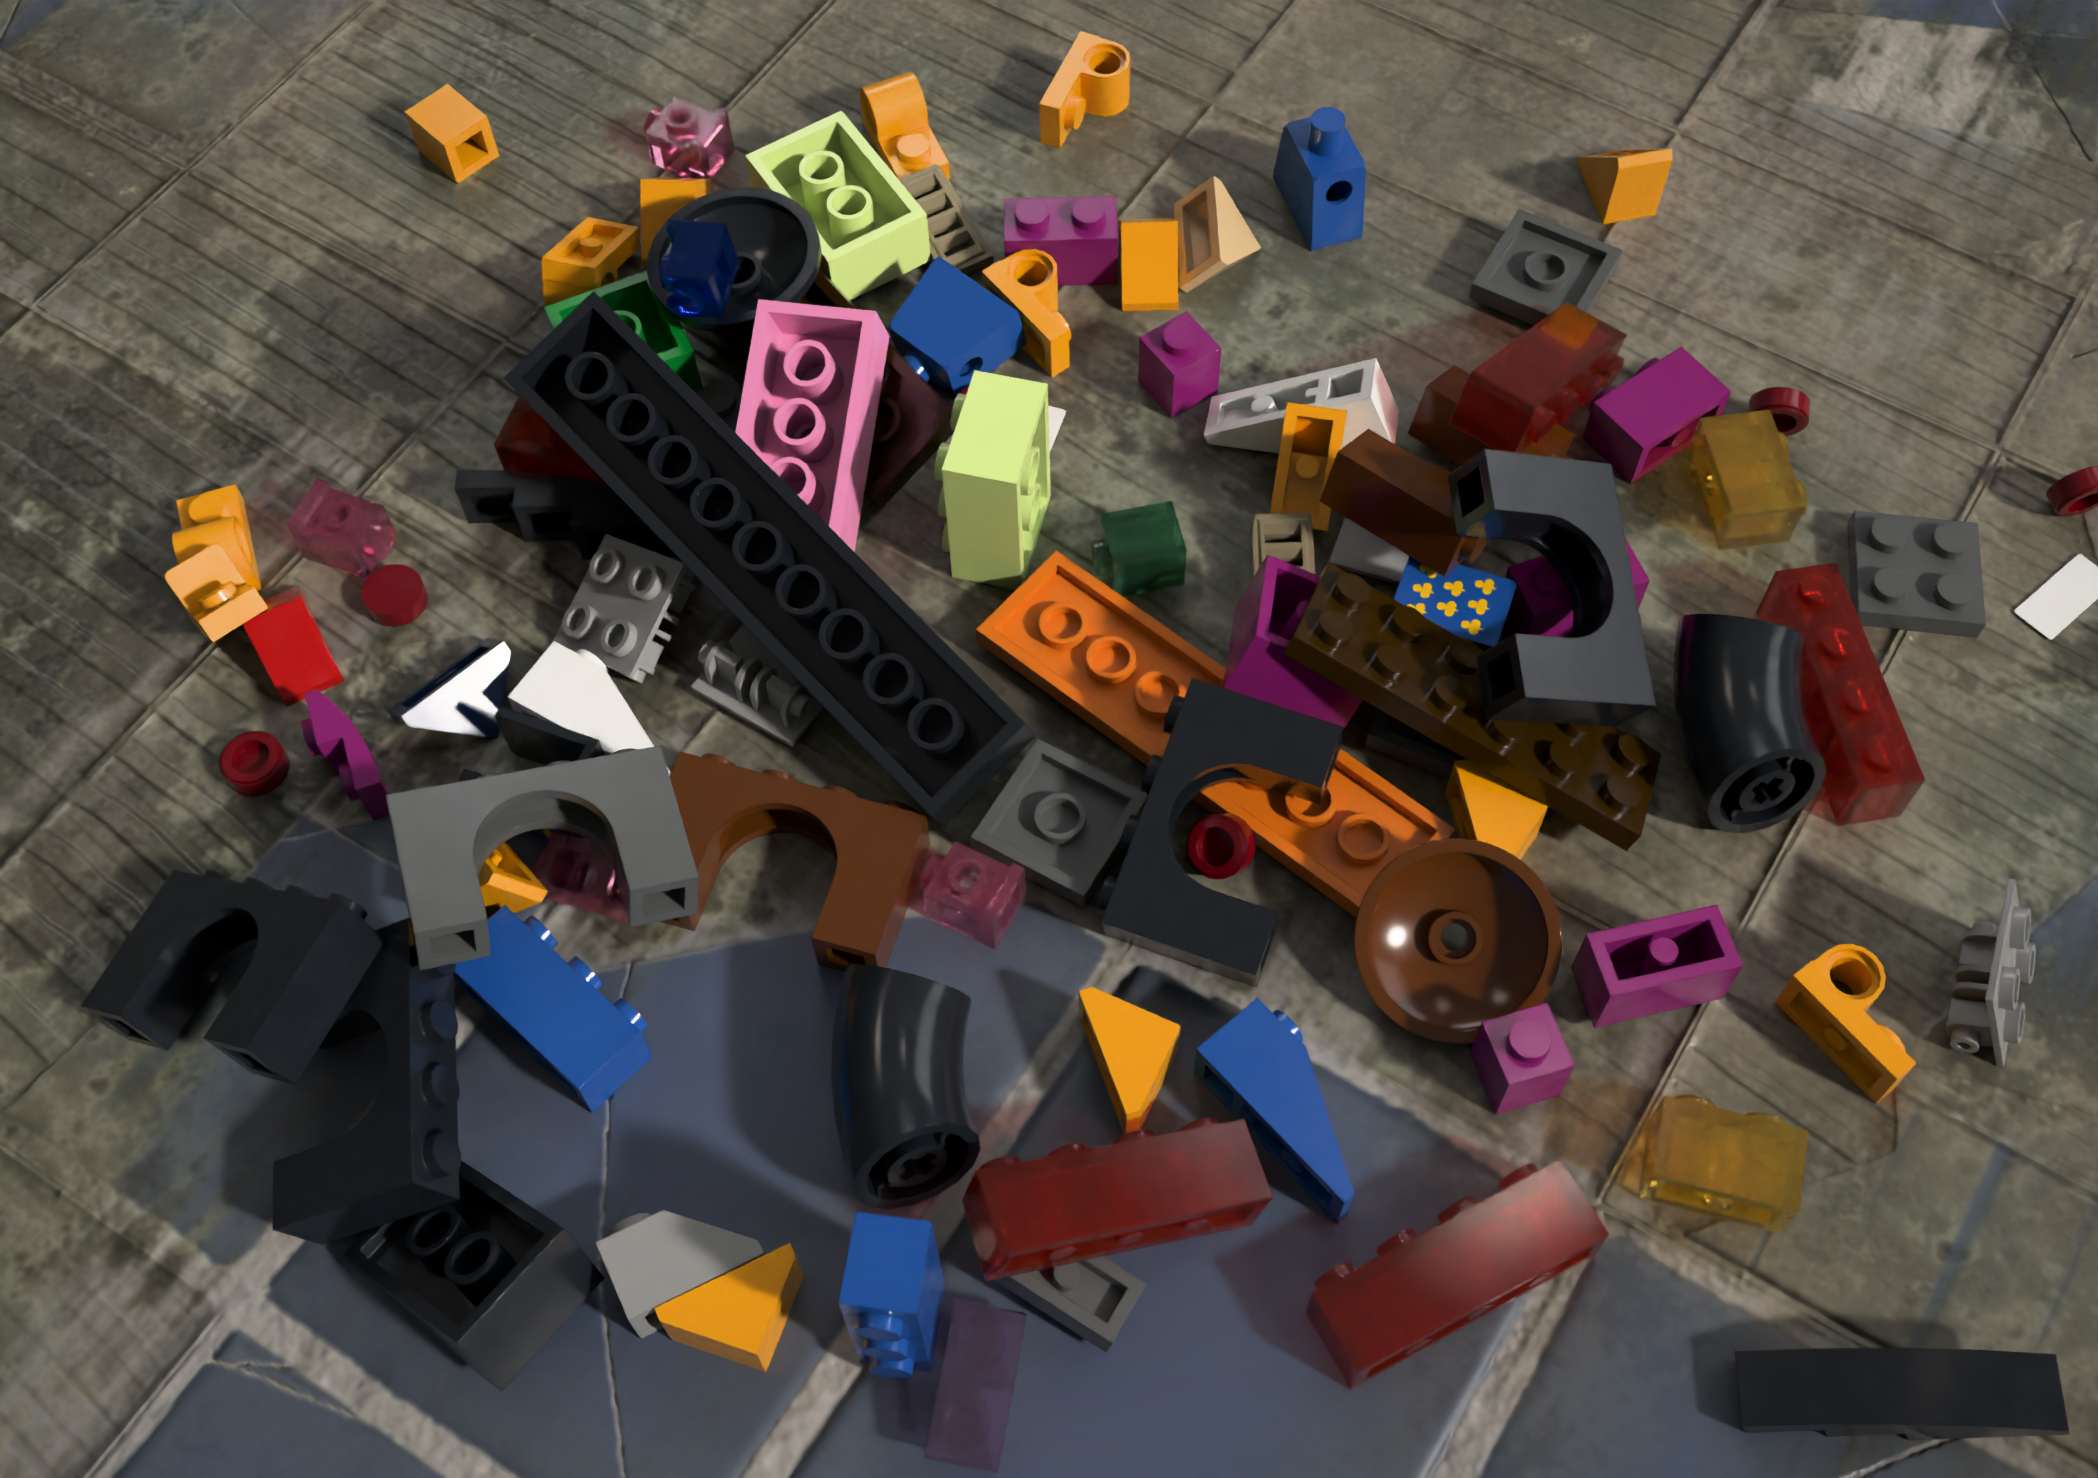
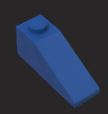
[1194,998,1355,1224]

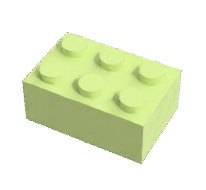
[745,110,931,300]
[934,370,1051,590]

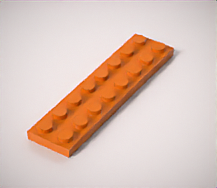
[976,550,1456,918]

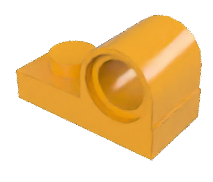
[1039,31,1131,148]
[859,71,950,180]
[541,217,640,306]
[982,249,1071,378]
[172,484,262,591]
[1775,944,1916,1104]

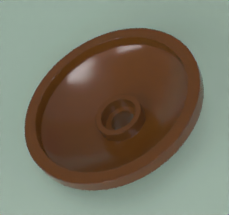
[1354,838,1562,1044]

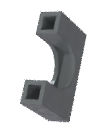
[386,746,699,970]

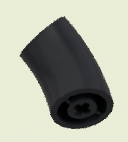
[1674,614,1827,833]
[831,964,981,1209]

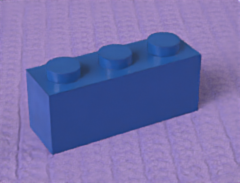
[454,905,653,1114]
[838,1212,945,1379]

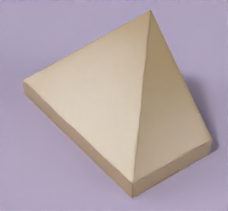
[1173,176,1261,293]

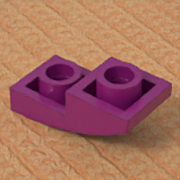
[301,690,392,820]

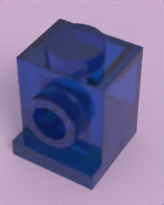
[659,220,739,319]

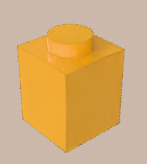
[405,84,500,184]

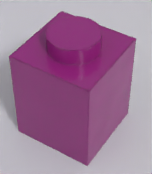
[1138,311,1221,419]
[1470,1003,1575,1115]

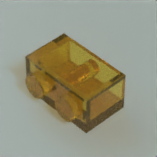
[1686,410,1807,550]
[1638,1094,1809,1233]

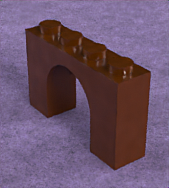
[1319,365,1575,577]
[660,752,930,972]

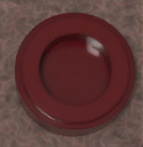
[1747,387,1810,437]
[2046,466,2098,517]
[361,564,428,627]
[219,731,290,797]
[1186,812,1255,879]

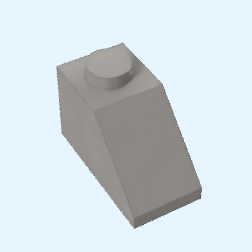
[596,1210,765,1339]

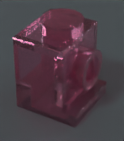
[644,98,735,179]
[286,478,396,579]
[534,831,629,925]
[919,842,1026,950]

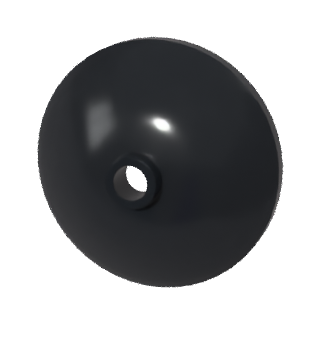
[647,187,821,332]

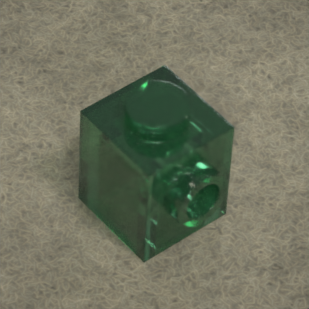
[1091,501,1187,596]

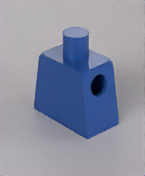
[1273,107,1366,251]
[888,256,1027,396]

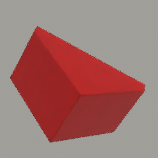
[242,585,345,707]

